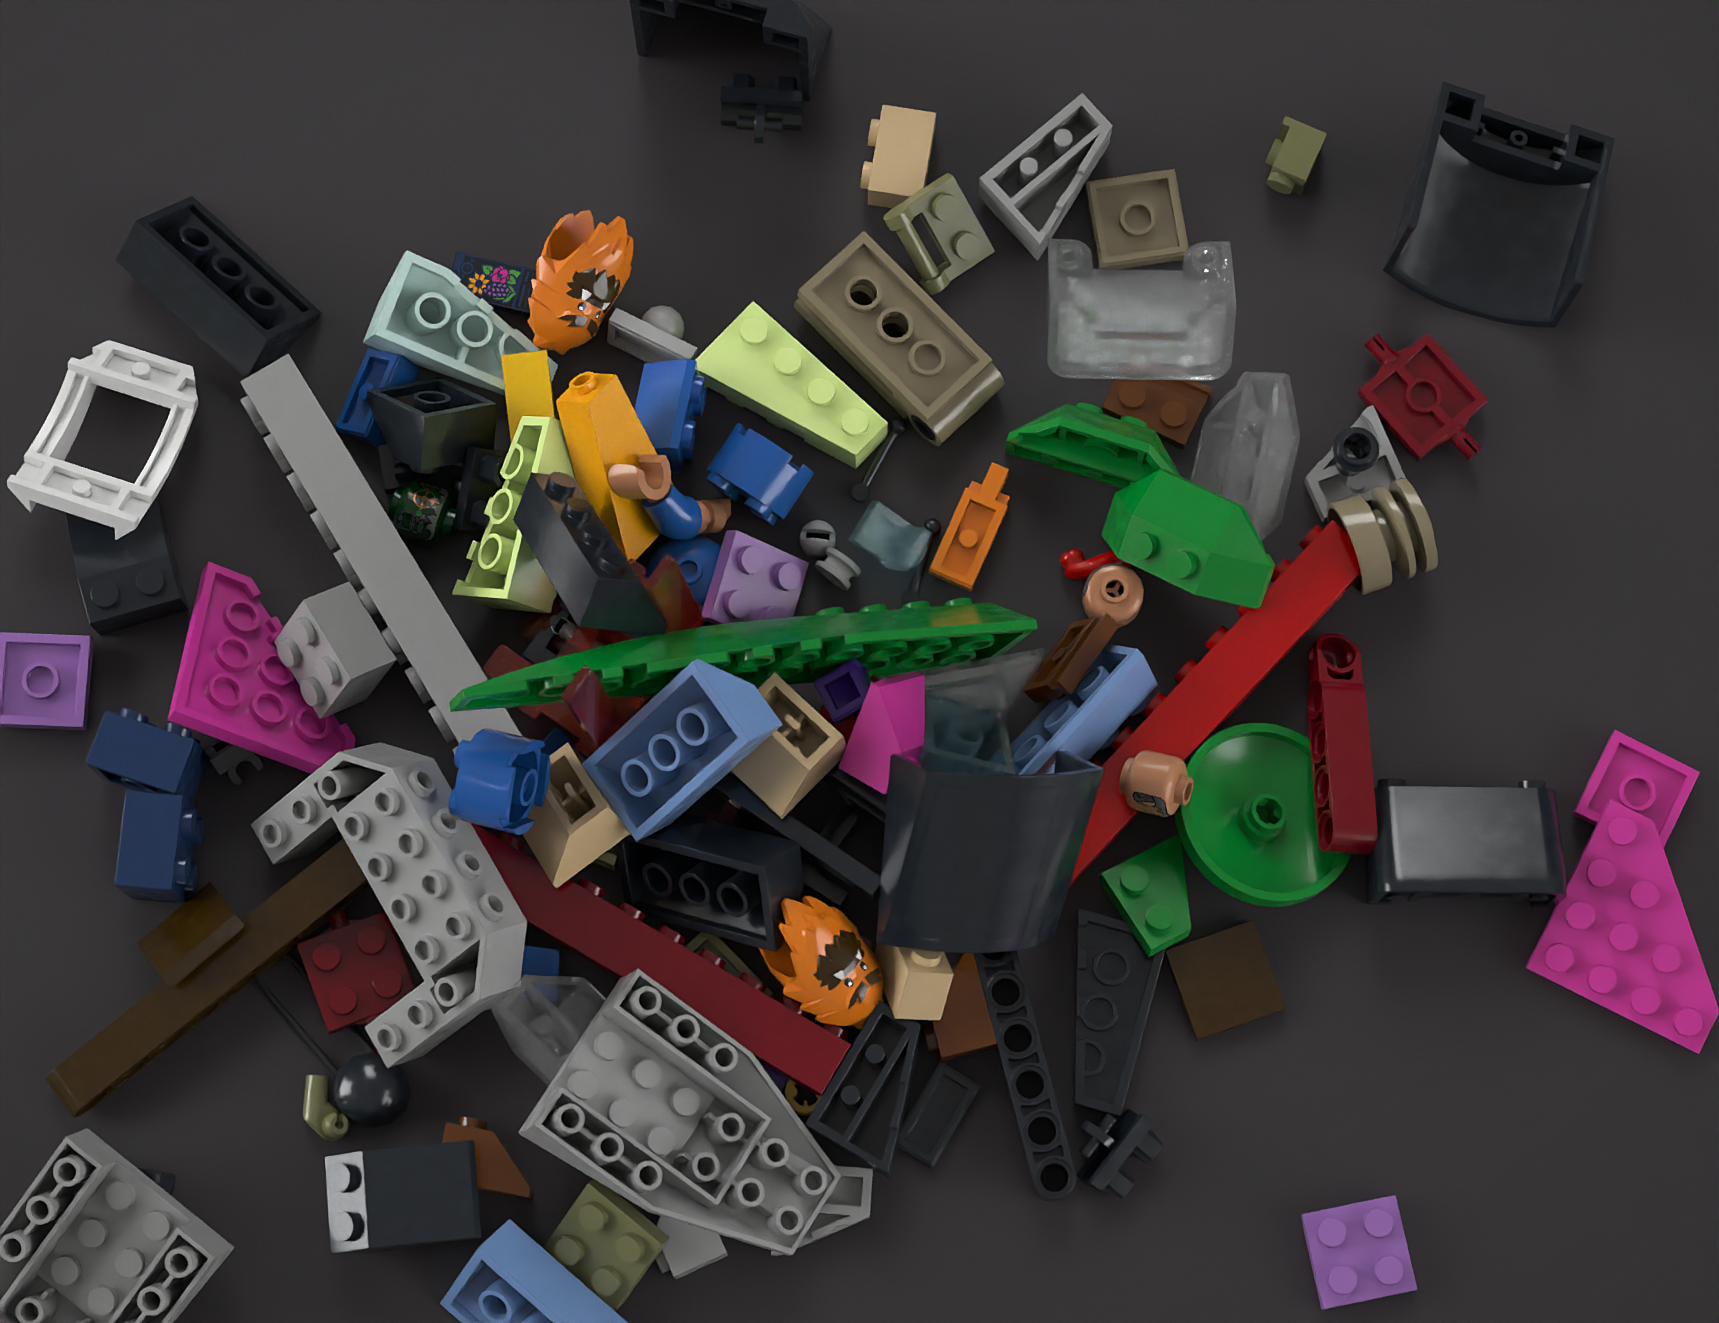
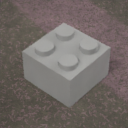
[274,581,397,719]

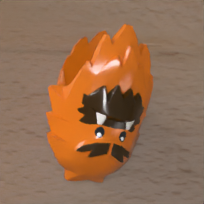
[527,210,634,355]
[759,896,883,1029]

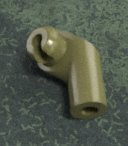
[303,1075,349,1141]

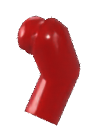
[1060,548,1132,581]

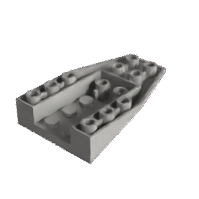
[518,969,841,1256]
[0,1128,235,1323]

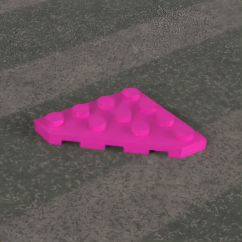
[167,562,356,774]
[1525,799,1719,1054]

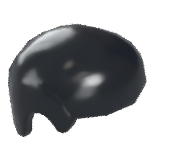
[332,1052,411,1128]

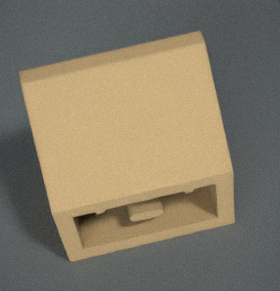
[731,673,847,819]
[523,743,630,888]

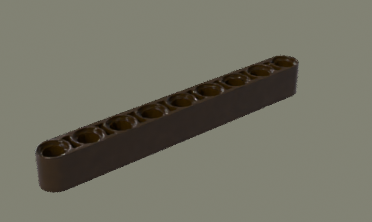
[45,839,371,1118]

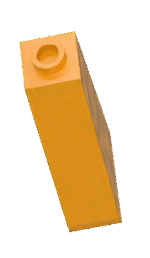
[556,372,674,566]

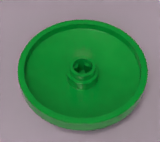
[1175,723,1352,907]

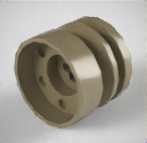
[1326,477,1438,595]

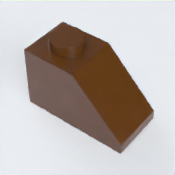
[922,953,997,1062]
[442,1116,534,1201]

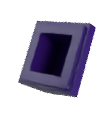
[813,659,873,725]

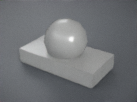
[607,305,697,363]

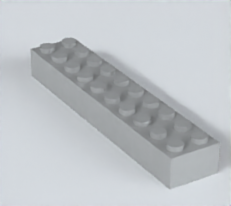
[240,353,522,754]

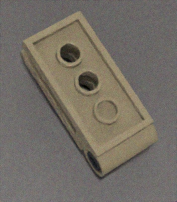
[794,231,1005,447]

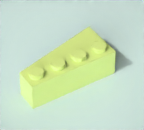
[696,301,888,469]
[452,416,575,613]

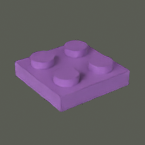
[700,530,809,625]
[0,632,94,731]
[1300,1195,1417,1310]

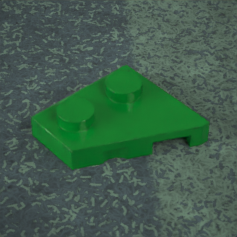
[1099,835,1191,957]

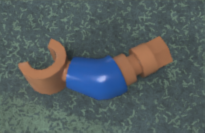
[608,454,731,540]

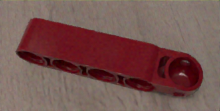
[1306,633,1377,855]

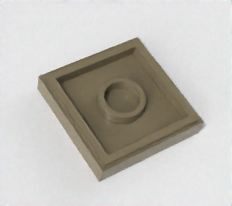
[1085,169,1190,272]

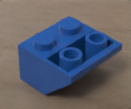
[635,359,707,473]

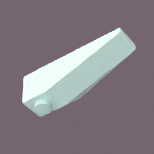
[363,251,558,396]

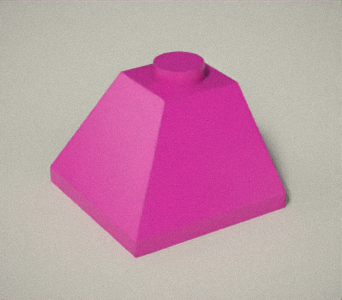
[838,671,925,795]

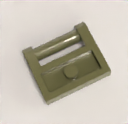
[883,173,995,295]

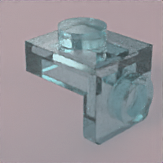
[848,501,931,571]

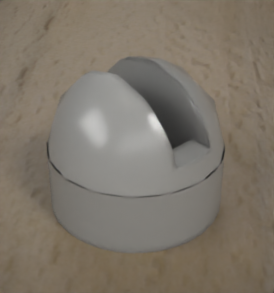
[799,520,836,559]

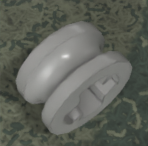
[815,547,861,591]

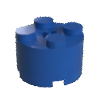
[706,423,814,526]
[448,728,551,835]

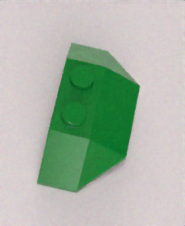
[1005,402,1180,489]
[1101,469,1275,609]

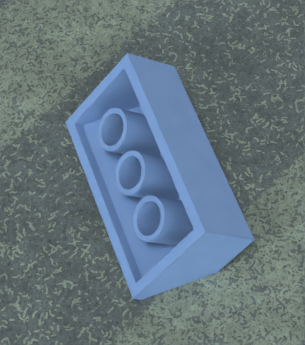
[984,644,1158,775]
[582,659,783,842]
[440,1219,628,1323]

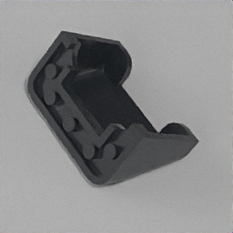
[1366,778,1567,907]

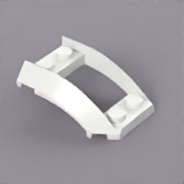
[7,340,198,540]

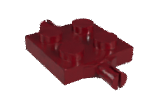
[1357,333,1488,462]
[296,909,415,1051]

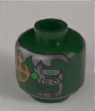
[388,480,456,546]

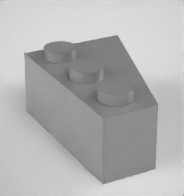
[978,93,1113,261]

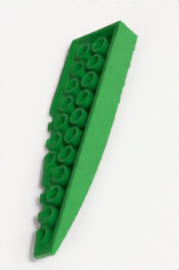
[449,598,1038,712]

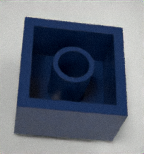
[85,708,209,804]
[114,791,204,903]

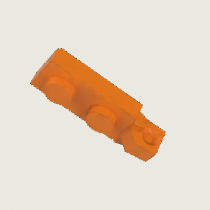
[929,462,1010,592]

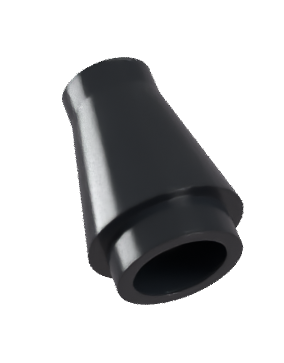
[1333,427,1379,477]

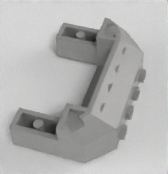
[251,742,527,1068]

